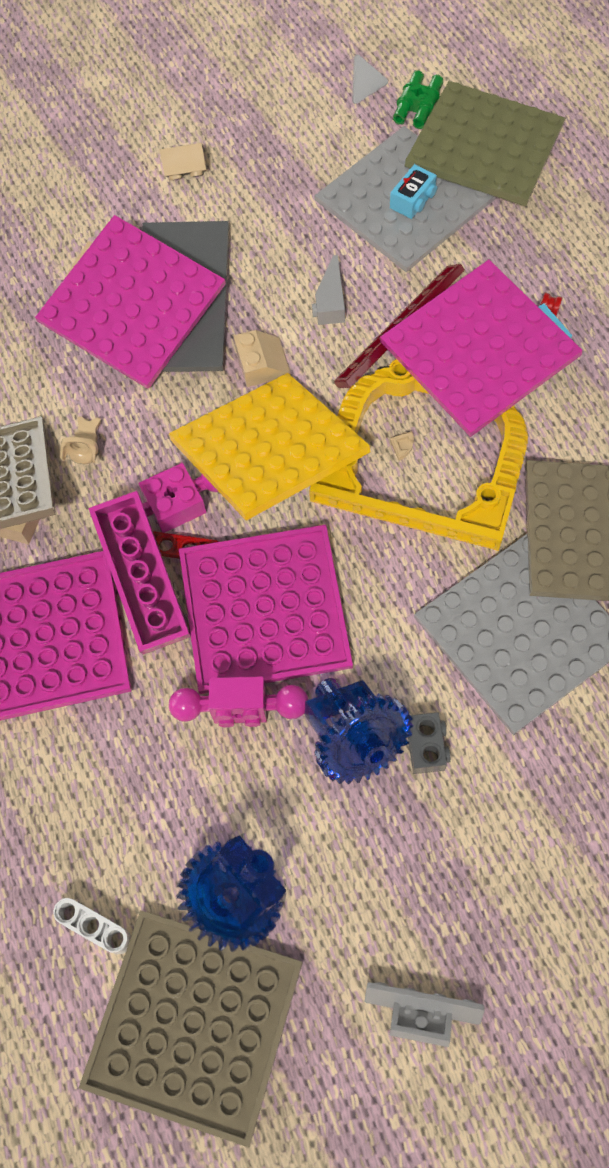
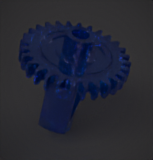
[304,678,413,785]
[176,835,286,952]

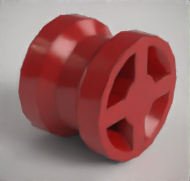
[541,292,563,317]

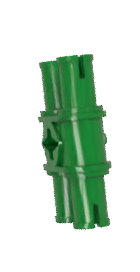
[393,70,443,129]

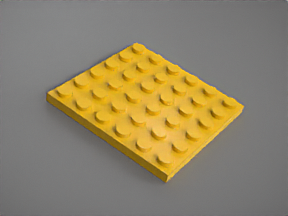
[169,373,370,521]

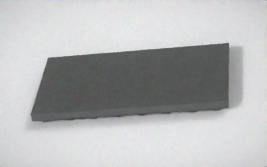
[142,221,229,372]

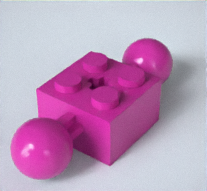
[139,463,218,533]
[168,677,309,728]

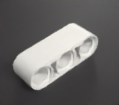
[54,898,131,955]

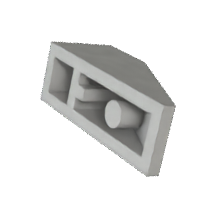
[312,255,345,325]

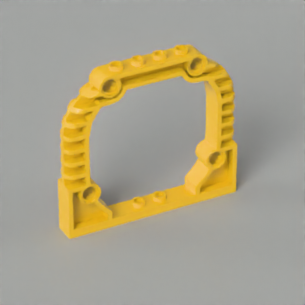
[309,359,528,551]

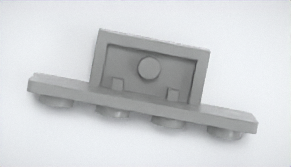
[364,982,485,1047]

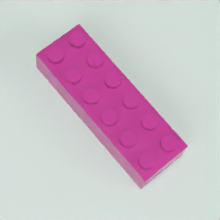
[88,491,191,655]

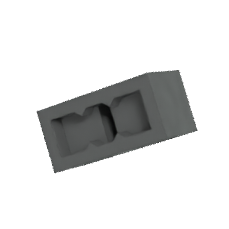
[405,712,451,774]

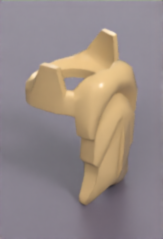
[60,417,101,464]

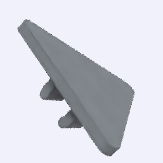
[352,54,388,104]

